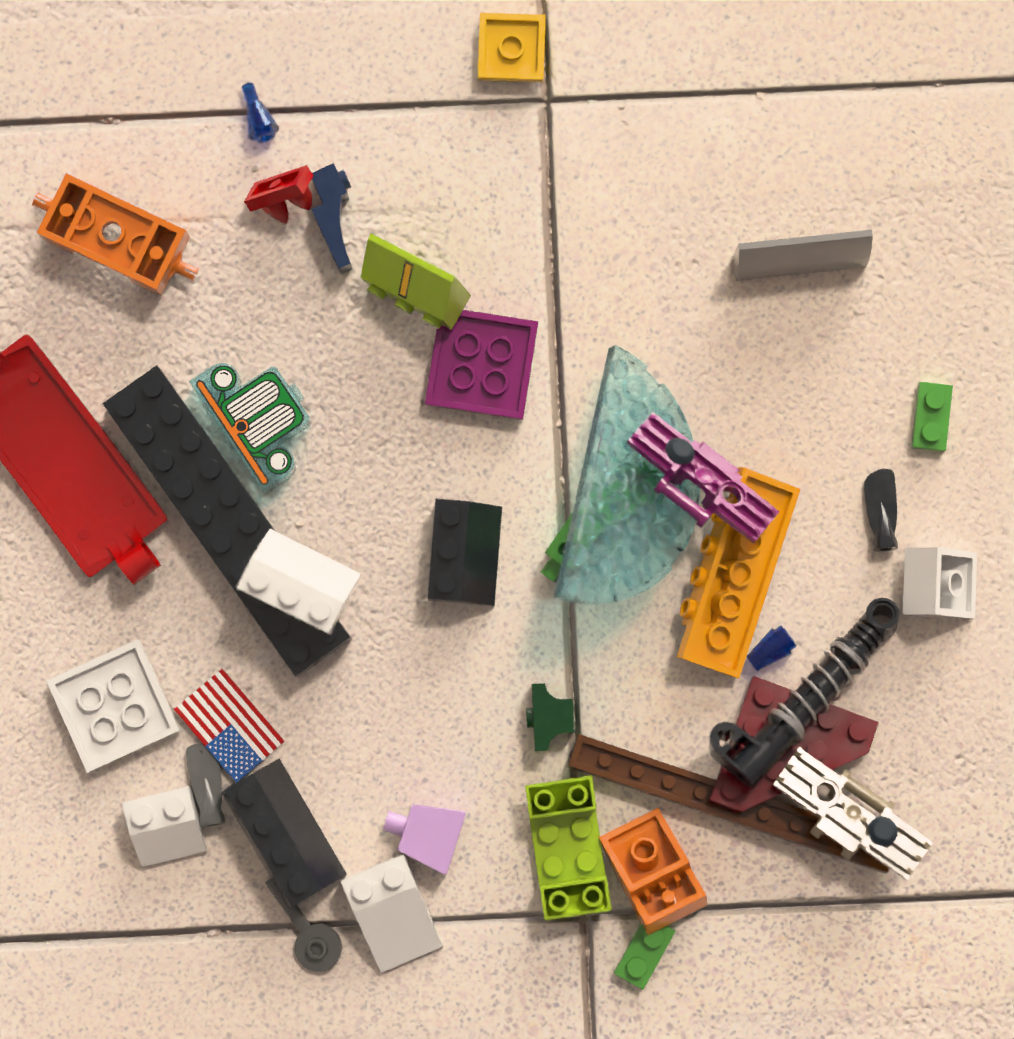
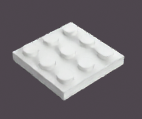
[46,639,180,773]

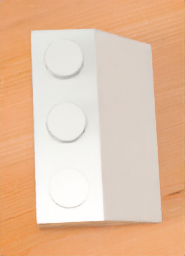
[237,529,361,635]

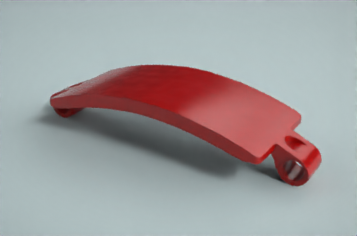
[0,334,167,586]

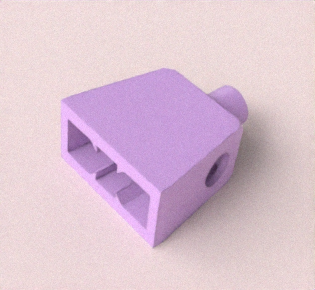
[383,804,466,874]

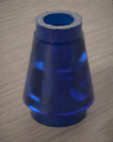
[746,625,797,671]

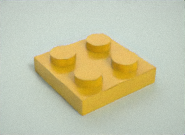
[478,13,546,83]

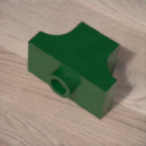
[526,683,575,751]

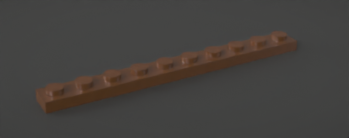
[568,734,889,874]

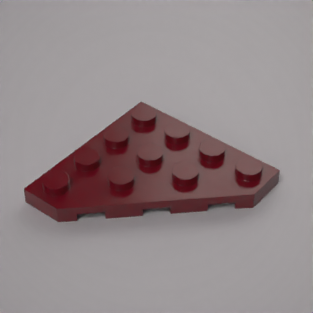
[708,676,879,813]

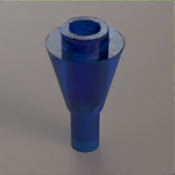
[241,82,280,143]

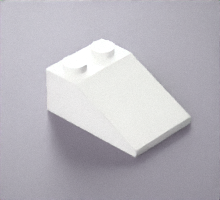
[341,853,443,973]

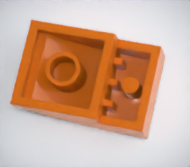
[599,808,707,935]

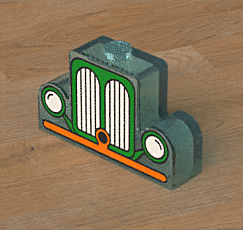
[189,363,312,495]

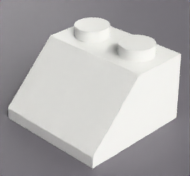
[902,547,977,619]
[122,786,208,867]

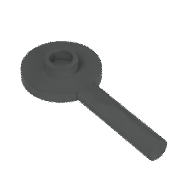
[265,878,342,972]

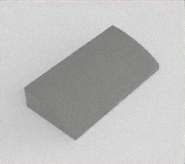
[733,230,873,281]

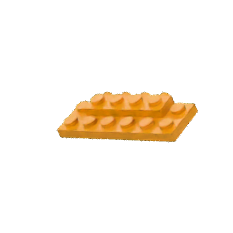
[677,467,801,679]

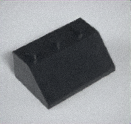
[427,499,502,606]

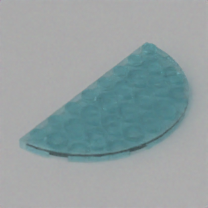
[554,345,700,605]

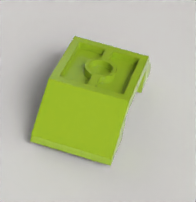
[525,776,612,920]

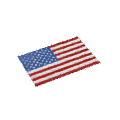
[174,669,285,782]

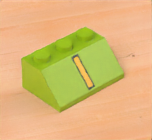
[360,233,471,330]

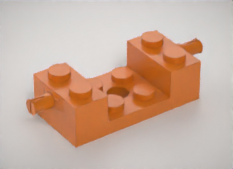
[32,173,199,296]

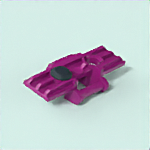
[626,412,780,544]

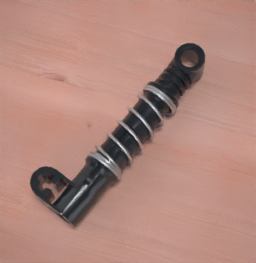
[709,598,900,788]

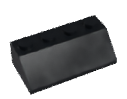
[221,758,347,909]

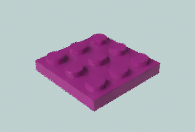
[425,310,539,420]

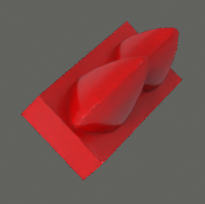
[244,165,314,224]

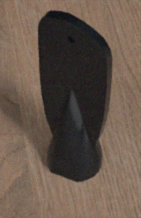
[864,469,898,552]

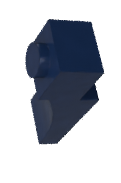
[311,163,352,274]

